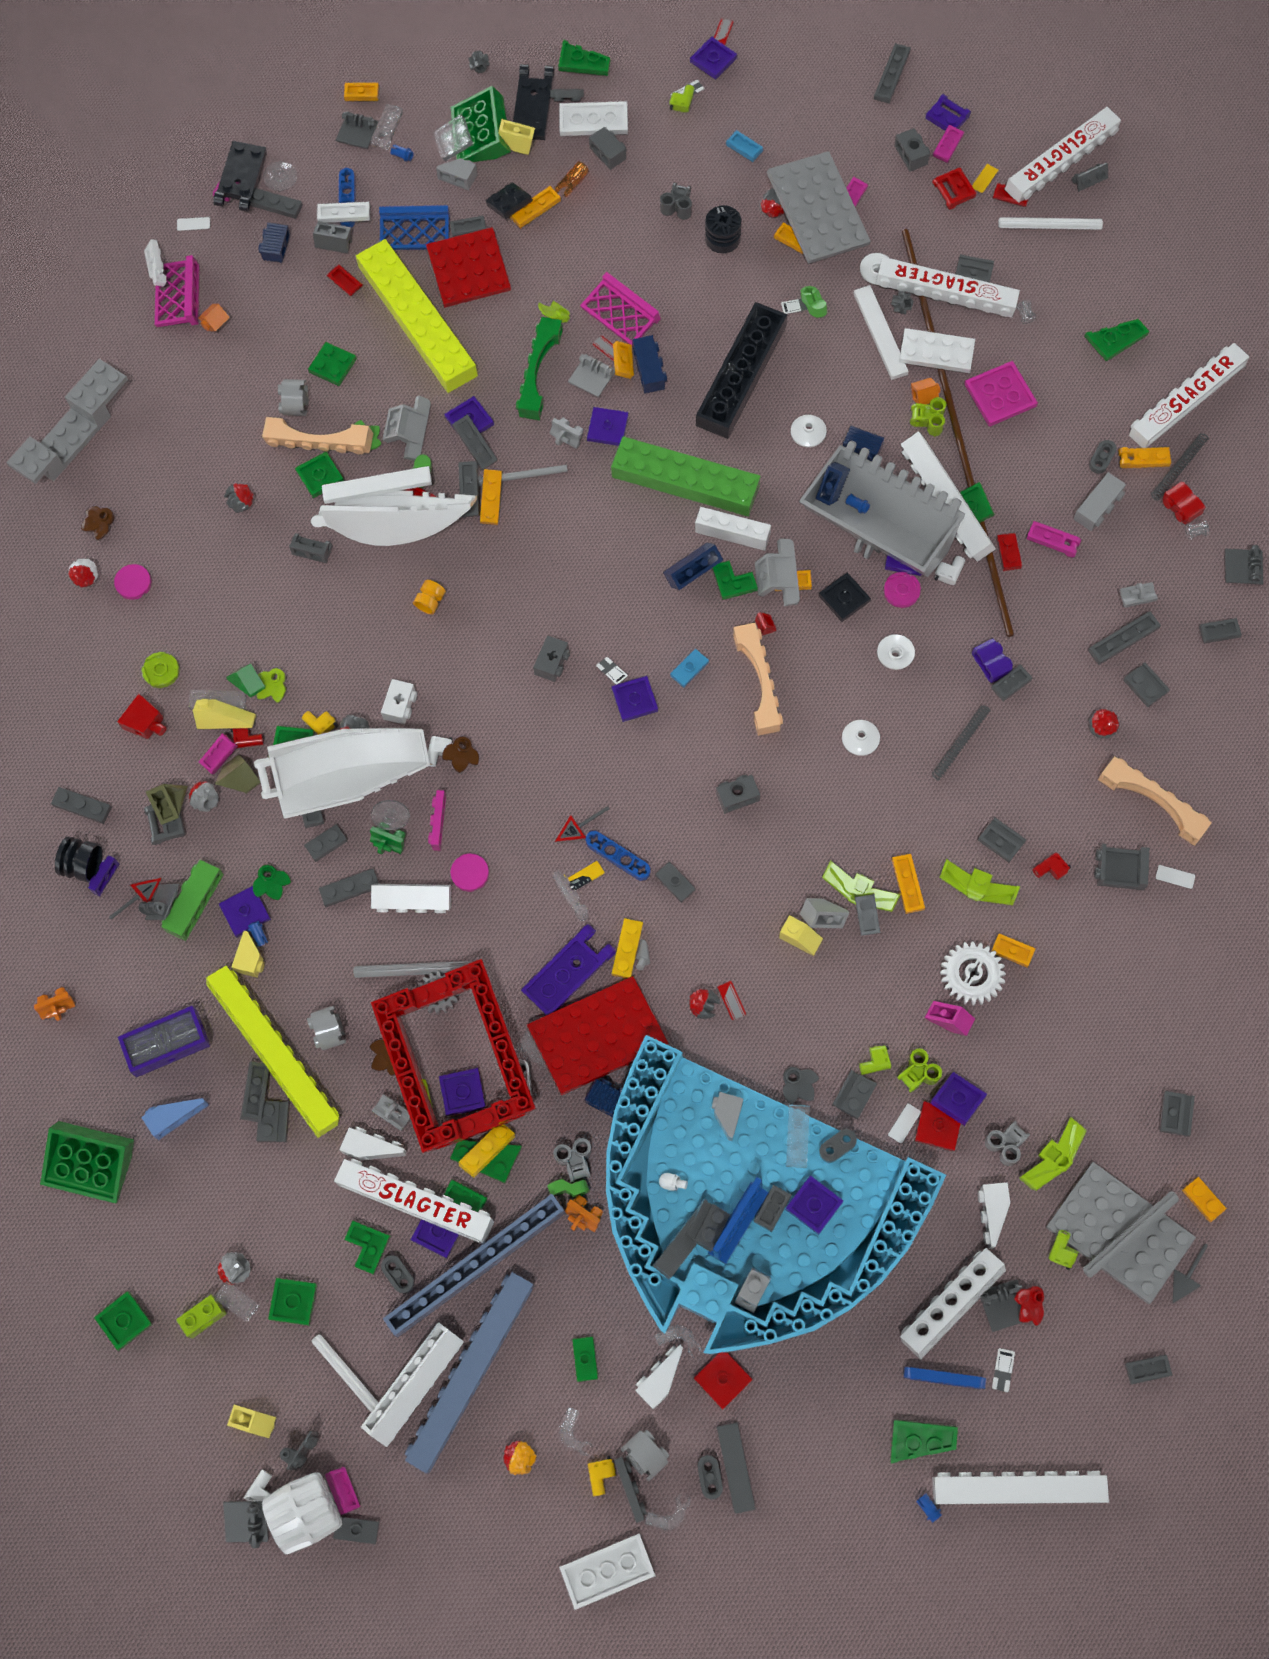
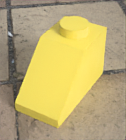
[498,119,535,155]
[779,915,823,956]
[232,931,265,978]
[227,1405,276,1438]

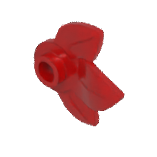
[1014,1286,1044,1326]

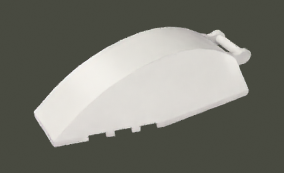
[311,490,477,546]
[254,728,430,818]

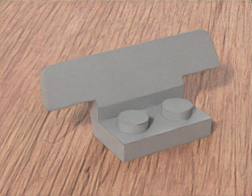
[382,395,431,461]
[755,539,800,606]

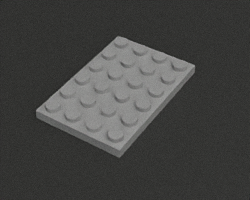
[767,151,871,264]
[1045,1162,1196,1304]

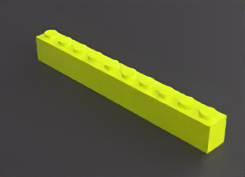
[206,966,339,1138]

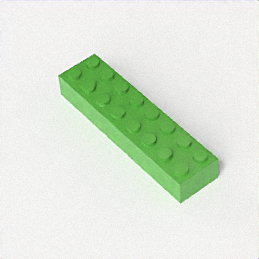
[611,436,761,517]

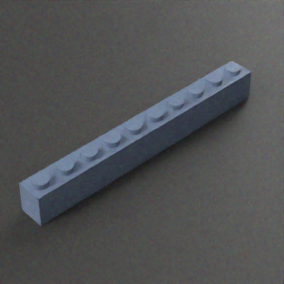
[383,1194,565,1338]
[405,1272,535,1474]

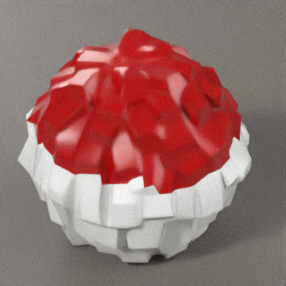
[68,559,98,588]

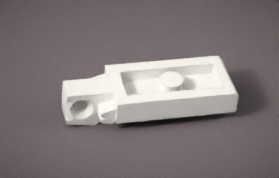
[144,239,166,287]

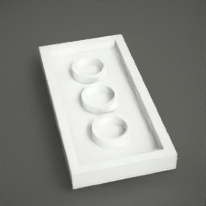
[560,101,628,136]
[899,328,975,373]
[559,1533,655,1610]

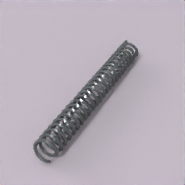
[1151,433,1209,501]
[932,705,991,781]

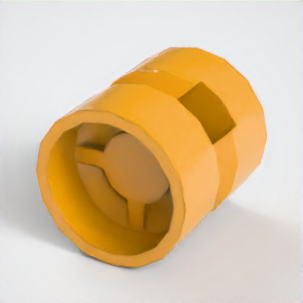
[413,580,446,615]

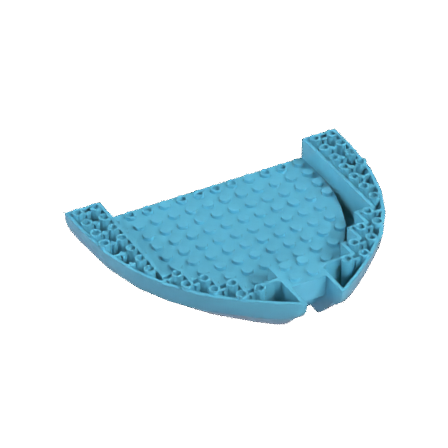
[606,1035,946,1354]

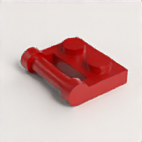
[932,167,976,210]

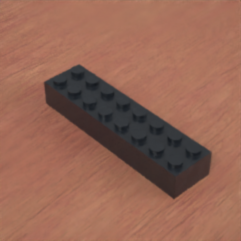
[696,302,788,439]

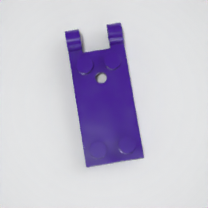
[521,924,617,1015]

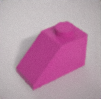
[925,1001,975,1036]

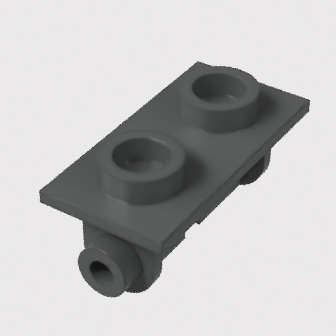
[1072,163,1108,192]

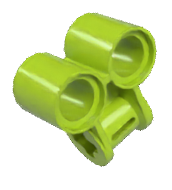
[910,397,946,436]
[897,1048,942,1093]

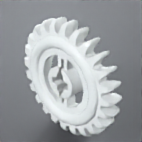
[940,942,1006,1006]

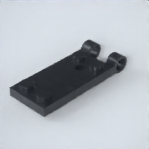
[513,64,554,140]
[213,141,266,212]

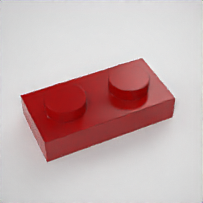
[996,533,1022,571]

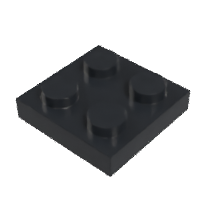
[485,182,533,220]
[818,572,871,622]

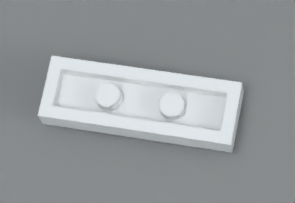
[317,202,370,223]

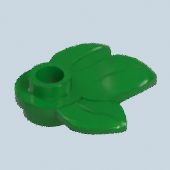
[253,865,291,900]

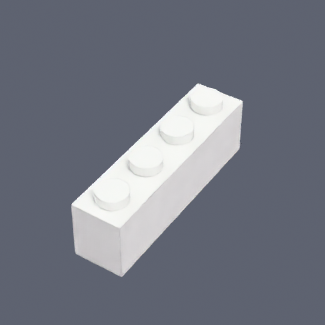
[695,507,771,551]
[371,884,451,913]

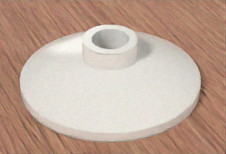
[860,253,889,284]
[791,415,826,447]
[877,634,915,670]
[842,720,880,756]

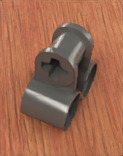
[660,182,692,220]

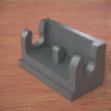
[313,221,352,253]
[289,533,333,563]

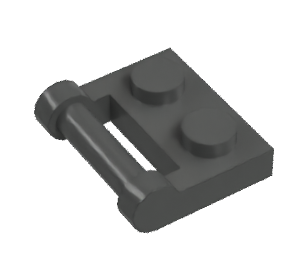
[144,805,185,845]

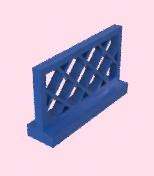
[379,205,450,250]
[708,1177,769,1265]

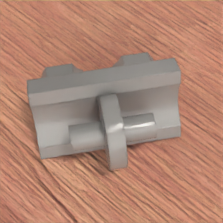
[550,417,583,449]
[1119,582,1158,608]
[372,1094,410,1132]

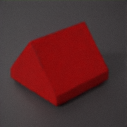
[755,612,777,636]

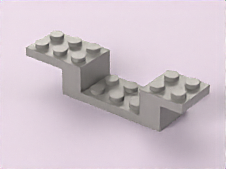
[6,359,128,484]

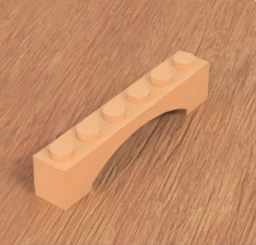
[262,417,373,454]
[733,623,783,736]
[1098,756,1212,846]

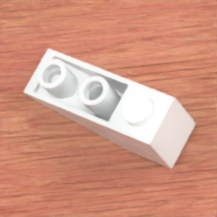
[340,1127,407,1160]
[978,1183,1010,1249]
[635,1345,683,1410]

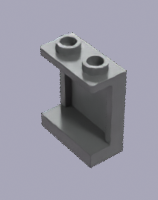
[1094,843,1150,890]

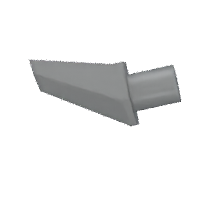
[636,939,650,970]

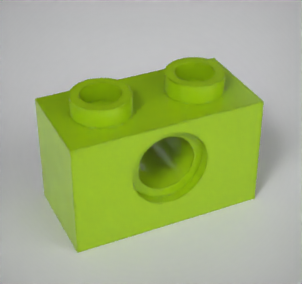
[176,1295,227,1339]

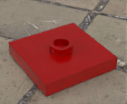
[915,1102,961,1152]
[693,1352,753,1410]

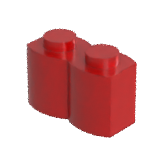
[1162,481,1206,525]

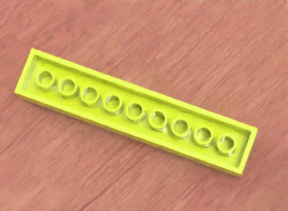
[355,239,478,393]

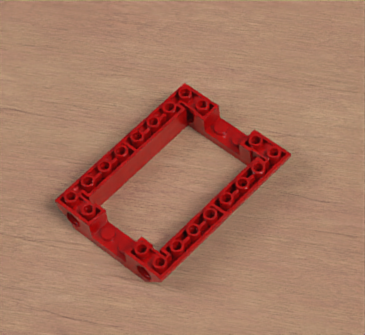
[371,959,536,1153]

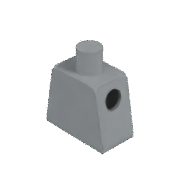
[735,1268,772,1314]

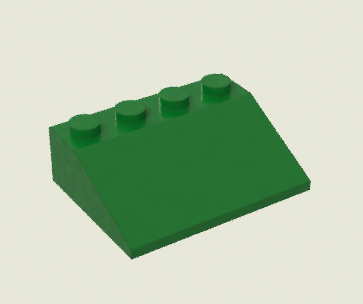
[451,86,510,162]
[40,1121,134,1203]

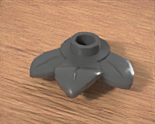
[783,1067,819,1104]

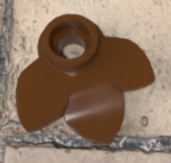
[81,506,114,541]
[442,737,479,773]
[369,1039,395,1076]

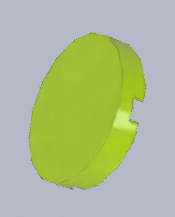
[141,652,180,688]

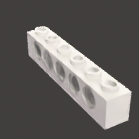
[900,1248,1006,1360]

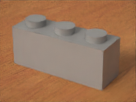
[1073,472,1126,531]

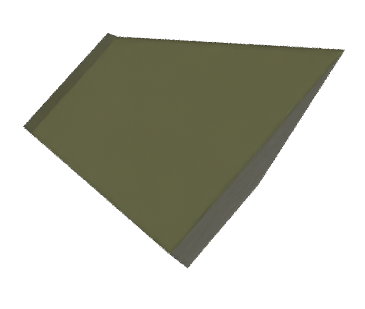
[215,754,261,794]
[145,784,188,825]

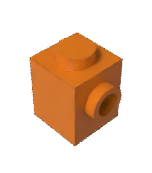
[198,304,230,331]
[911,378,941,405]

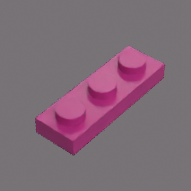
[428,790,446,851]

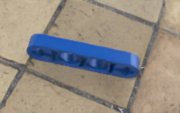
[339,168,355,228]
[586,831,650,881]
[903,1367,986,1389]

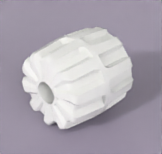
[262,1472,342,1554]

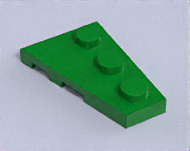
[558,39,610,76]
[1084,319,1150,362]
[450,1140,522,1184]

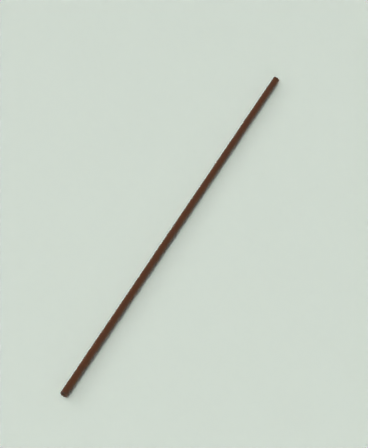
[902,229,1014,637]

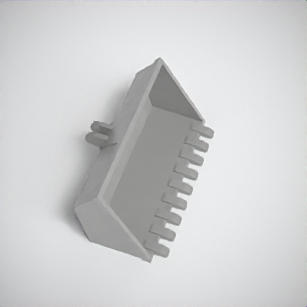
[799,440,965,578]

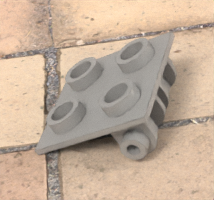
[568,354,615,397]

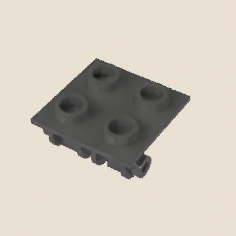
[336,111,379,149]
[1225,545,1263,585]
[138,884,179,920]
[980,1279,1023,1332]
[280,1430,319,1471]
[223,1501,269,1548]

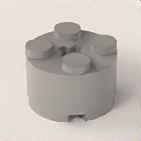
[278,379,308,416]
[307,1005,346,1051]
[621,1430,669,1481]

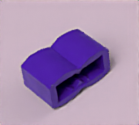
[972,638,1013,683]

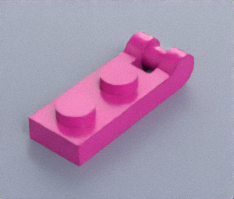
[1026,521,1081,557]

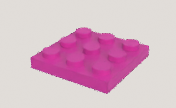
[964,361,1038,427]

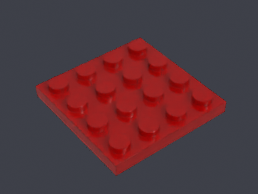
[426,227,511,308]

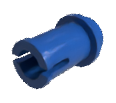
[391,144,414,162]
[846,494,870,514]
[248,921,268,947]
[916,1493,942,1523]

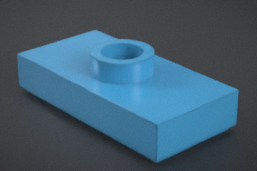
[726,130,763,162]
[670,649,709,688]

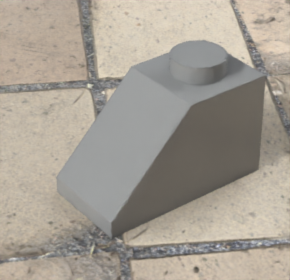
[436,158,477,191]
[800,898,849,928]
[712,1092,743,1141]

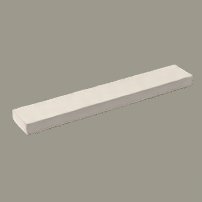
[853,285,909,380]
[322,466,432,504]

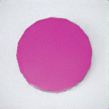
[114,564,152,600]
[883,572,921,608]
[450,854,489,892]

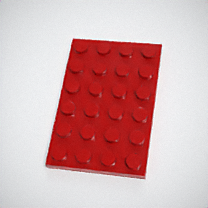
[527,976,669,1096]

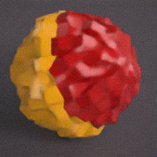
[503,1441,536,1475]

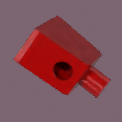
[117,694,166,739]

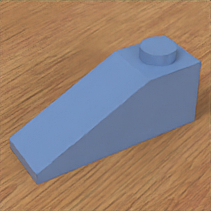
[141,1098,209,1140]

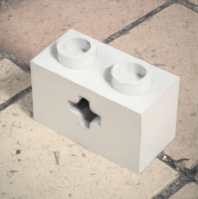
[381,679,417,725]

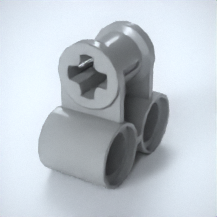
[985,1121,1030,1166]
[553,1138,592,1183]

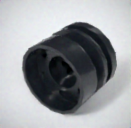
[705,205,742,254]
[55,836,103,883]

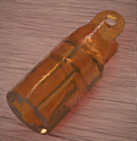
[555,161,589,197]

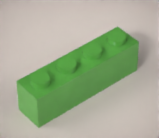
[161,860,224,941]

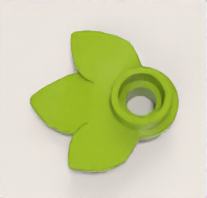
[538,301,570,323]
[256,668,286,703]

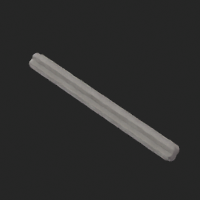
[353,961,469,978]
[1083,1191,1179,1278]

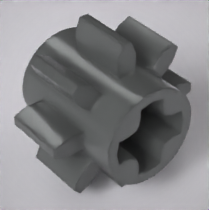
[468,51,490,73]
[891,291,914,314]

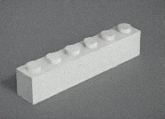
[361,1322,464,1447]

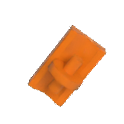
[34,987,75,1021]
[565,1195,603,1233]

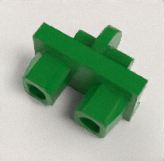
[370,823,405,855]

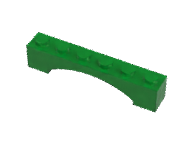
[516,317,563,421]

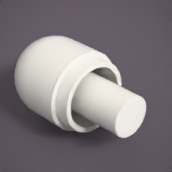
[659,1173,688,1191]

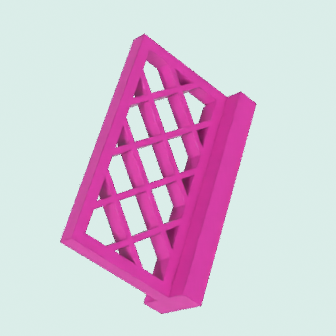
[155,255,199,327]
[580,272,661,345]

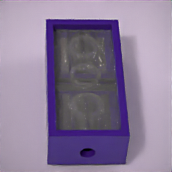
[118,1006,211,1078]

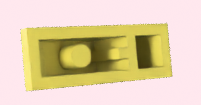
[193,699,256,729]

